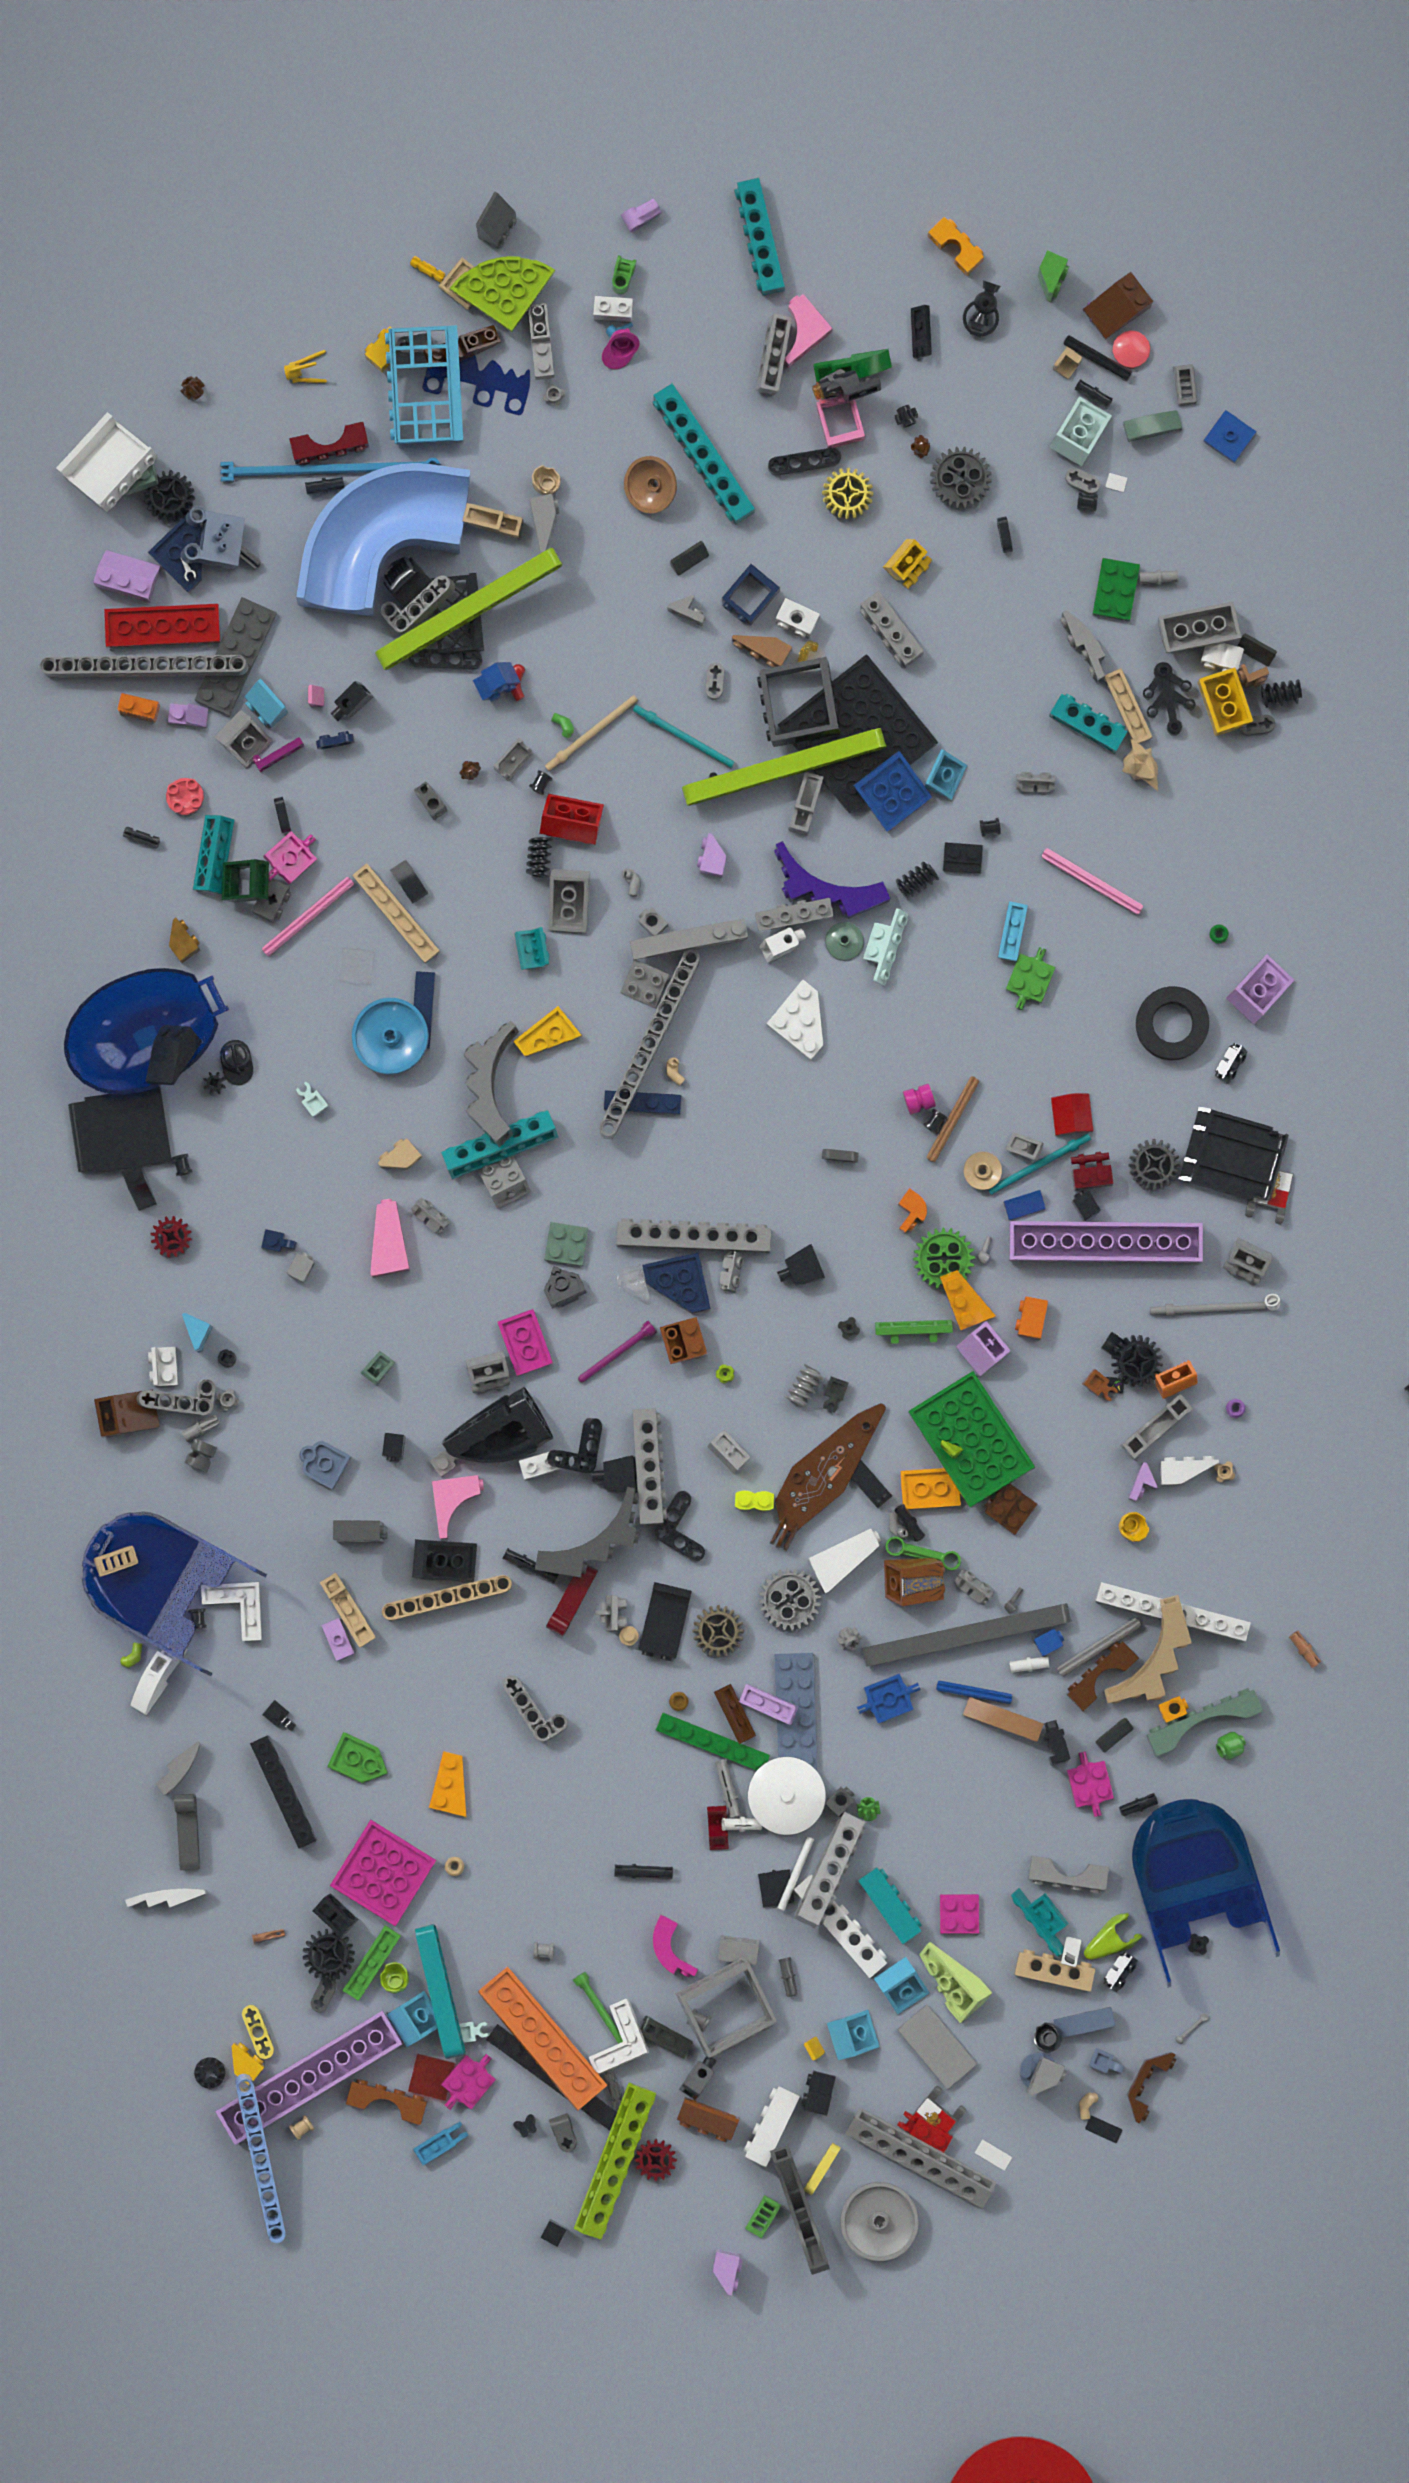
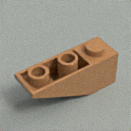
[731,635,792,668]

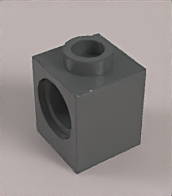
[825,1786,855,1817]

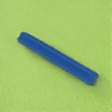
[936,1681,1012,1704]

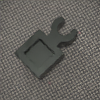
[823,1376,849,1413]

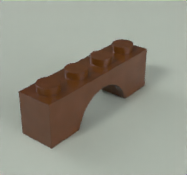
[1066,1641,1139,1712]

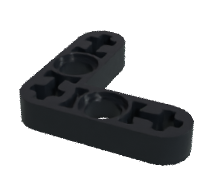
[547,1418,602,1473]
[655,1491,705,1561]

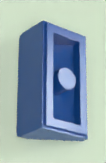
[1003,1190,1046,1220]

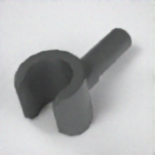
[1004,1587,1023,1614]

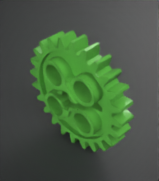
[913,1227,975,1289]

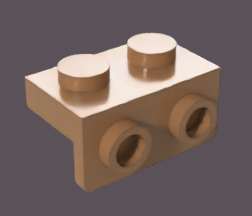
[1238,664,1270,689]

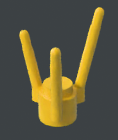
[284,350,327,383]

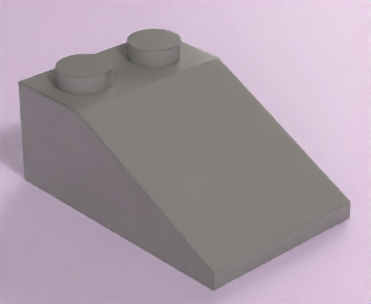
[530,494,559,553]
[549,869,590,933]

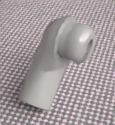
[622,868,640,896]
[889,1513,908,1539]

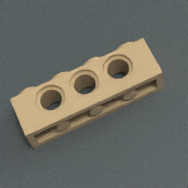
[1014,1949,1096,1992]

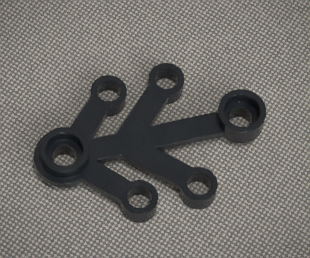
[1143,662,1196,736]

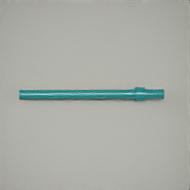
[633,705,735,768]
[988,1133,1091,1195]

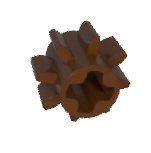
[180,376,205,400]

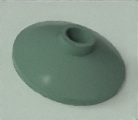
[825,922,863,960]

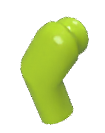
[120,1642,143,1668]

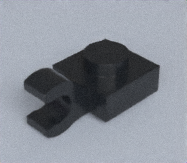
[262,1700,297,1731]

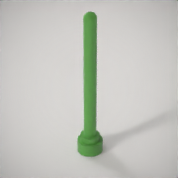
[573,1971,623,2044]

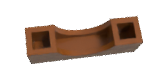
[346,2078,428,2125]

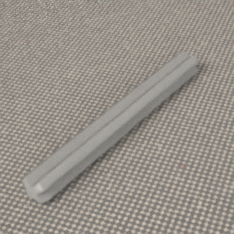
[1057,1618,1141,1677]

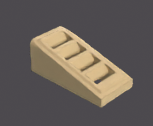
[94,1545,138,1577]

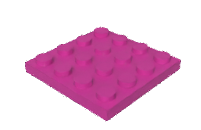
[330,1820,436,1926]

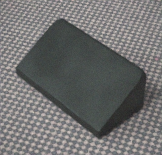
[670,541,709,575]
[1237,633,1277,667]
[1095,1718,1133,1752]

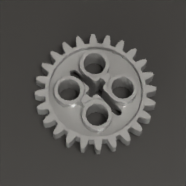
[759,1568,821,1631]

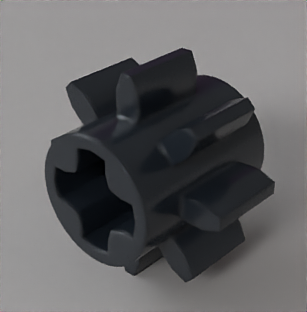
[894,405,918,428]
[203,1072,226,1095]

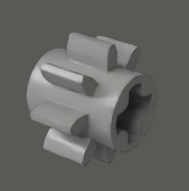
[836,1627,862,1651]

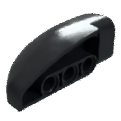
[442,1387,553,1463]

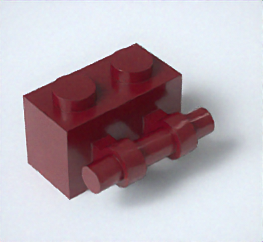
[1070,1151,1114,1191]

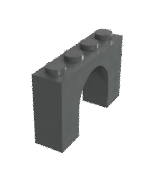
[333,1520,388,1543]

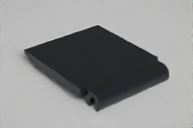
[68,1086,172,1173]
[1179,1107,1289,1201]

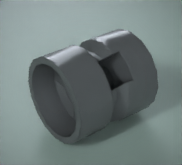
[184,1438,217,1472]

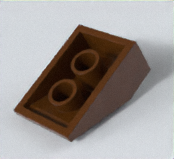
[1083,272,1154,340]

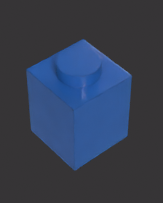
[1033,1628,1065,1656]

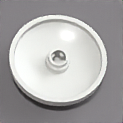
[748,1757,825,1835]

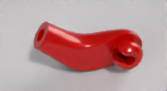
[511,664,525,702]

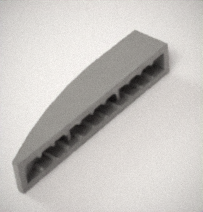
[630,919,748,960]

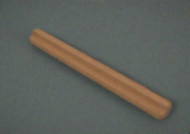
[927,1076,979,1162]

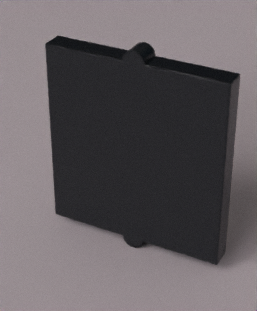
[758,1869,795,1907]

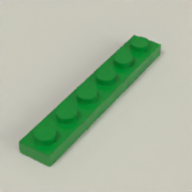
[656,1713,770,1770]

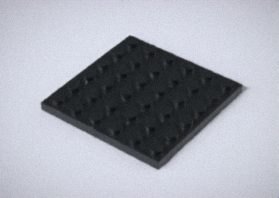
[777,654,938,814]

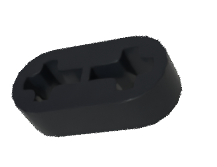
[997,516,1013,553]
[274,796,291,833]

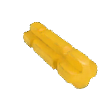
[410,256,445,282]

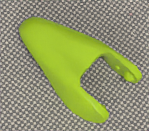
[1084,1913,1143,1960]

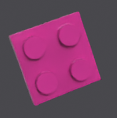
[940,1894,979,1933]

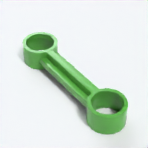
[885,1537,961,1571]

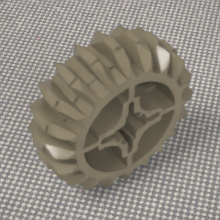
[692,1605,744,1657]

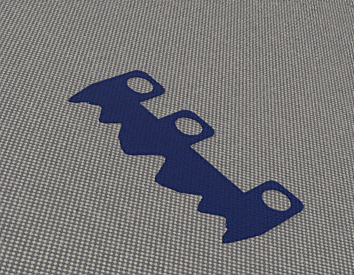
[422,355,530,415]

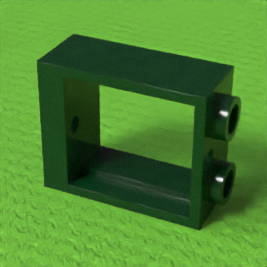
[222,859,269,903]

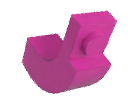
[653,1914,698,1977]

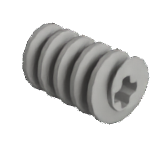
[785,1364,823,1406]

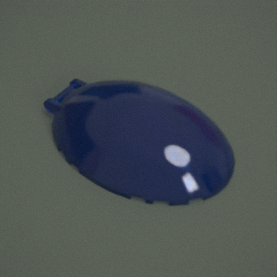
[64,968,229,1095]

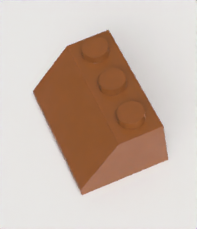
[677,2097,740,2142]

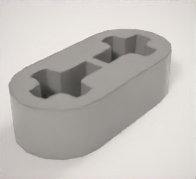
[1065,468,1100,495]
[706,662,724,700]

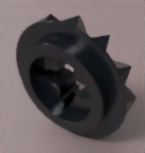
[194,2057,225,2089]

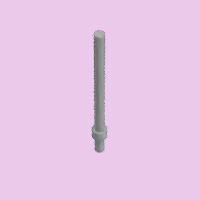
[1150,1302,1266,1316]

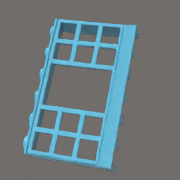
[385,325,463,444]

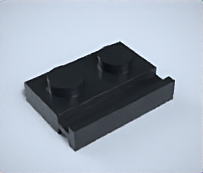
[943,842,983,873]

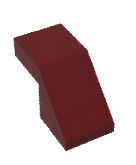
[707,1805,729,1850]

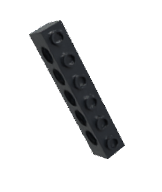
[250,1735,318,1849]

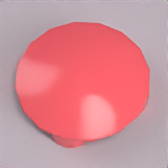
[1112,330,1150,369]
[166,778,204,815]

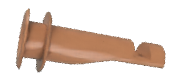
[252,1929,285,1945]

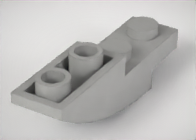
[528,303,554,380]
[1060,611,1105,682]

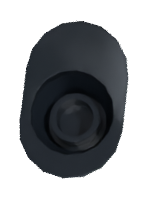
[220,1040,253,1085]

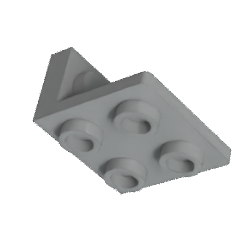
[478,1156,531,1209]

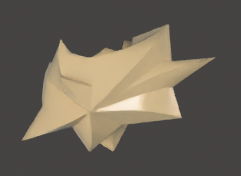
[1122,739,1158,791]

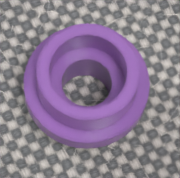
[1226,1399,1245,1418]

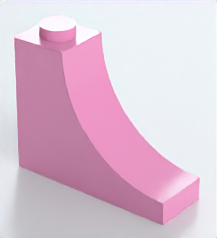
[784,294,832,368]
[432,1475,484,1539]

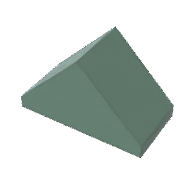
[361,1351,395,1386]

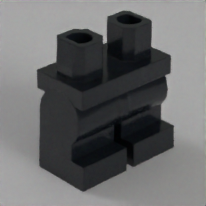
[1043,1720,1071,1766]

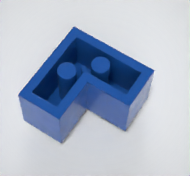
[473,662,520,702]

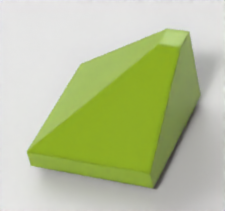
[941,1440,963,1459]

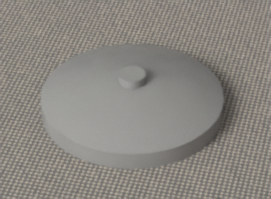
[840,2182,918,2261]

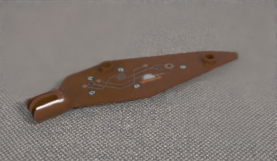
[770,1403,886,1552]

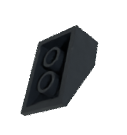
[146,1025,202,1085]
[412,1539,477,1582]

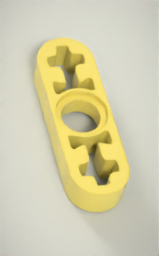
[242,2005,274,2059]
[804,2142,841,2196]

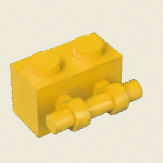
[883,539,932,589]

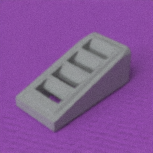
[1173,364,1197,405]

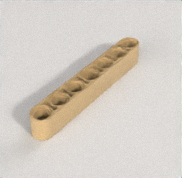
[382,1575,512,1620]

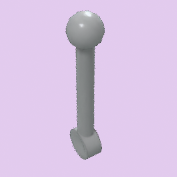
[1176,2013,1208,2043]

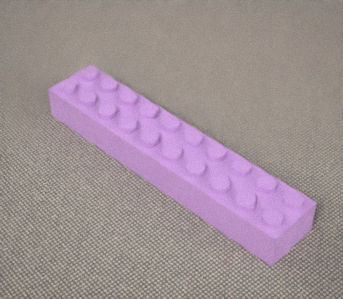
[1009,1221,1203,1263]
[215,2010,403,2145]

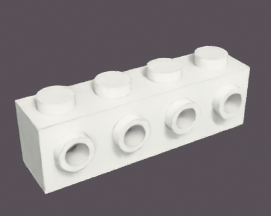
[743,2086,800,2167]

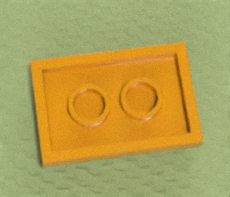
[900,1468,961,1509]

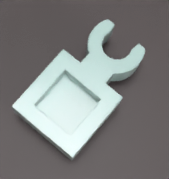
[296,1082,328,1118]
[459,2022,490,2043]

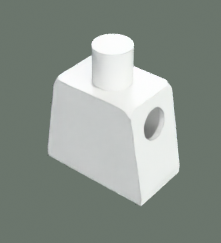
[759,928,806,963]

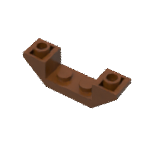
[1127,2052,1177,2124]

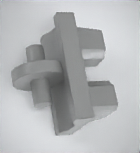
[595,1595,626,1631]

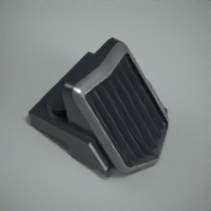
[383,557,432,608]

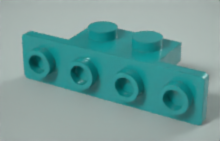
[1011,1888,1069,1957]

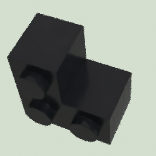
[801,2070,836,2116]

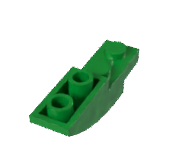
[813,348,892,384]

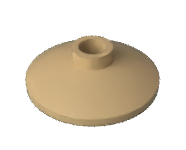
[963,1151,1002,1190]

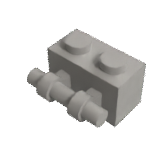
[1223,1237,1272,1284]
[465,1351,510,1393]

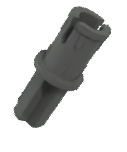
[779,1957,797,1997]

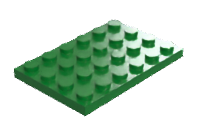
[908,1371,1035,1508]

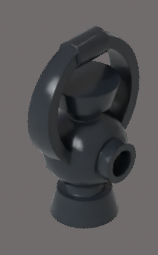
[962,280,1001,338]

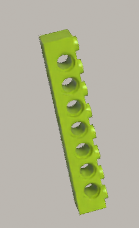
[573,2082,656,2239]

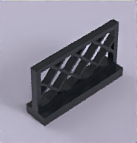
[431,573,484,654]

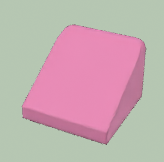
[308,685,324,707]

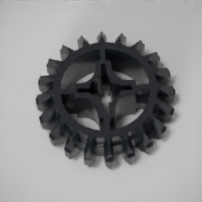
[144,470,195,522]
[1111,1335,1163,1387]
[303,1929,355,1982]

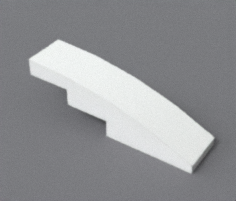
[125,1888,207,1908]

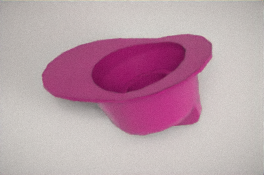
[602,328,640,369]

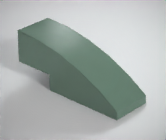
[1123,410,1182,442]

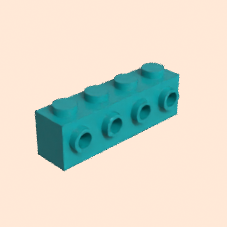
[858,1867,922,1944]

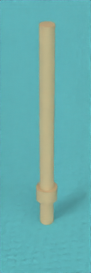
[545,695,638,771]

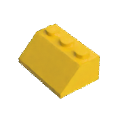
[1197,667,1253,736]

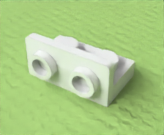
[148,1347,178,1387]

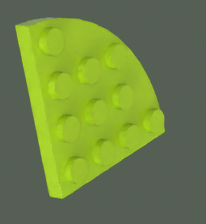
[450,256,555,332]

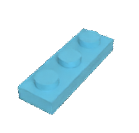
[998,901,1028,962]

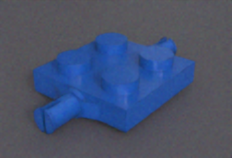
[857,1673,920,1723]

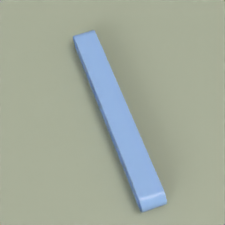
[235,2074,285,2243]

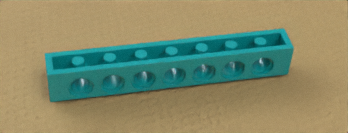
[652,383,755,524]

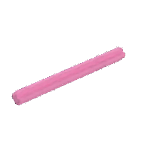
[1042,848,1143,915]
[262,877,354,956]

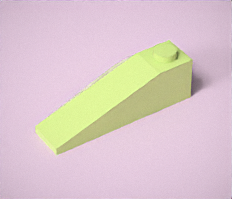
[919,1942,992,2023]

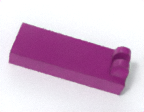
[253,737,304,772]

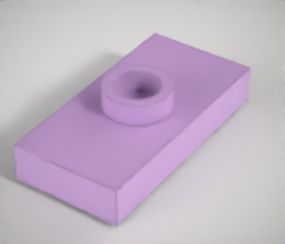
[321,1618,354,1661]

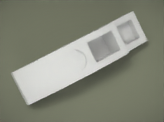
[130,1639,188,1715]

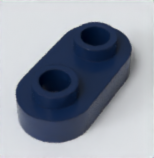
[316,731,355,750]

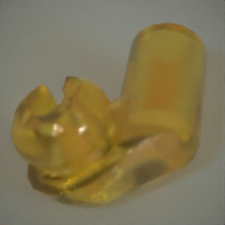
[797,640,819,662]

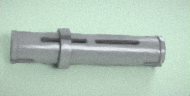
[715,1759,741,1818]

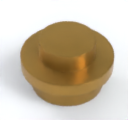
[669,1692,688,1711]

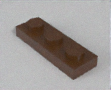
[714,1684,756,1744]

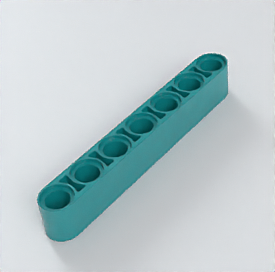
[415,1924,466,2059]

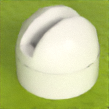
[1265,1294,1281,1311]

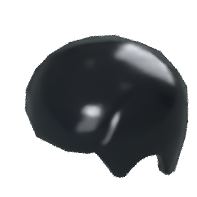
[1034,2022,1063,2053]

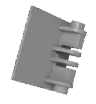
[620,960,669,1008]

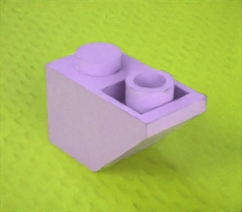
[697,833,726,878]

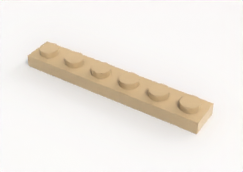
[352,863,440,964]

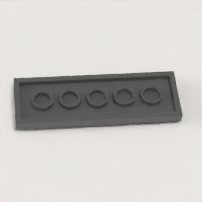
[195,597,277,716]

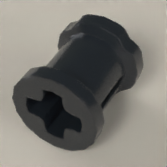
[1077,492,1098,511]
[529,770,553,795]
[979,818,1001,837]
[923,1109,947,1134]
[172,1153,193,1176]
[218,1349,236,1368]
[188,1608,207,1629]

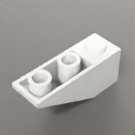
[1160,1456,1219,1485]

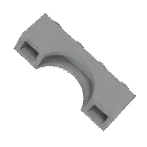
[1121,1394,1193,1459]
[1028,1856,1109,1893]

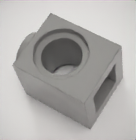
[639,907,668,936]
[287,1252,315,1283]

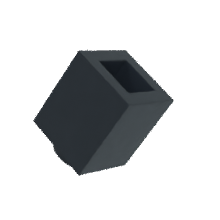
[1072,1190,1101,1222]
[541,2219,567,2247]

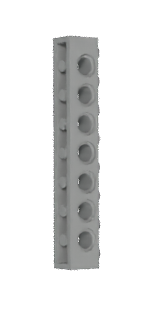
[616,1218,771,1253]
[846,2108,996,2209]

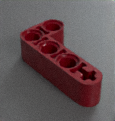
[546,1565,599,1637]

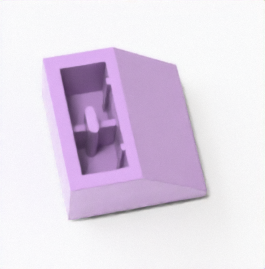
[956,1321,1011,1376]
[713,2249,743,2296]

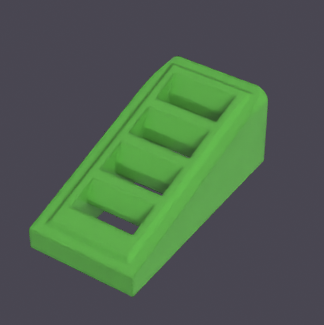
[745,2194,781,2238]

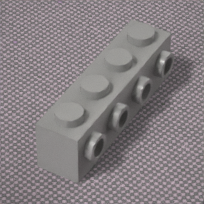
[860,591,924,668]

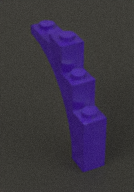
[774,841,891,919]

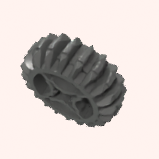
[1128,1139,1180,1191]

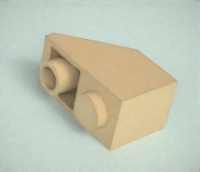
[378,1138,422,1170]

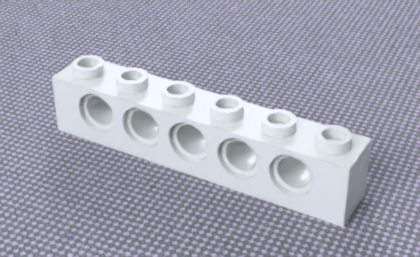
[794,1874,887,1978]

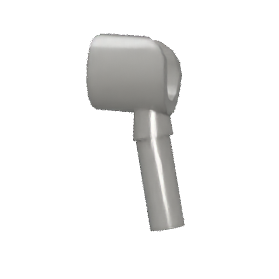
[977,1236,991,1264]

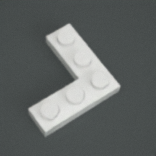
[201,1582,262,1641]
[589,1998,649,2075]

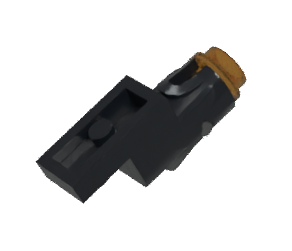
[812,369,881,403]

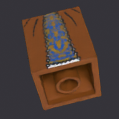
[884,1558,945,1606]

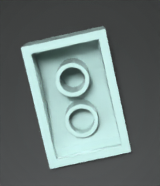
[1049,396,1112,466]

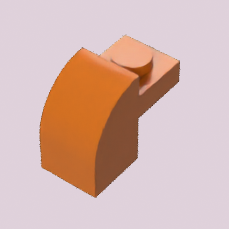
[898,1188,927,1234]

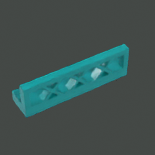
[193,815,235,894]

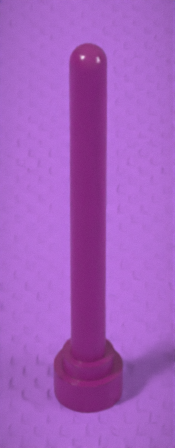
[578,1320,657,1383]

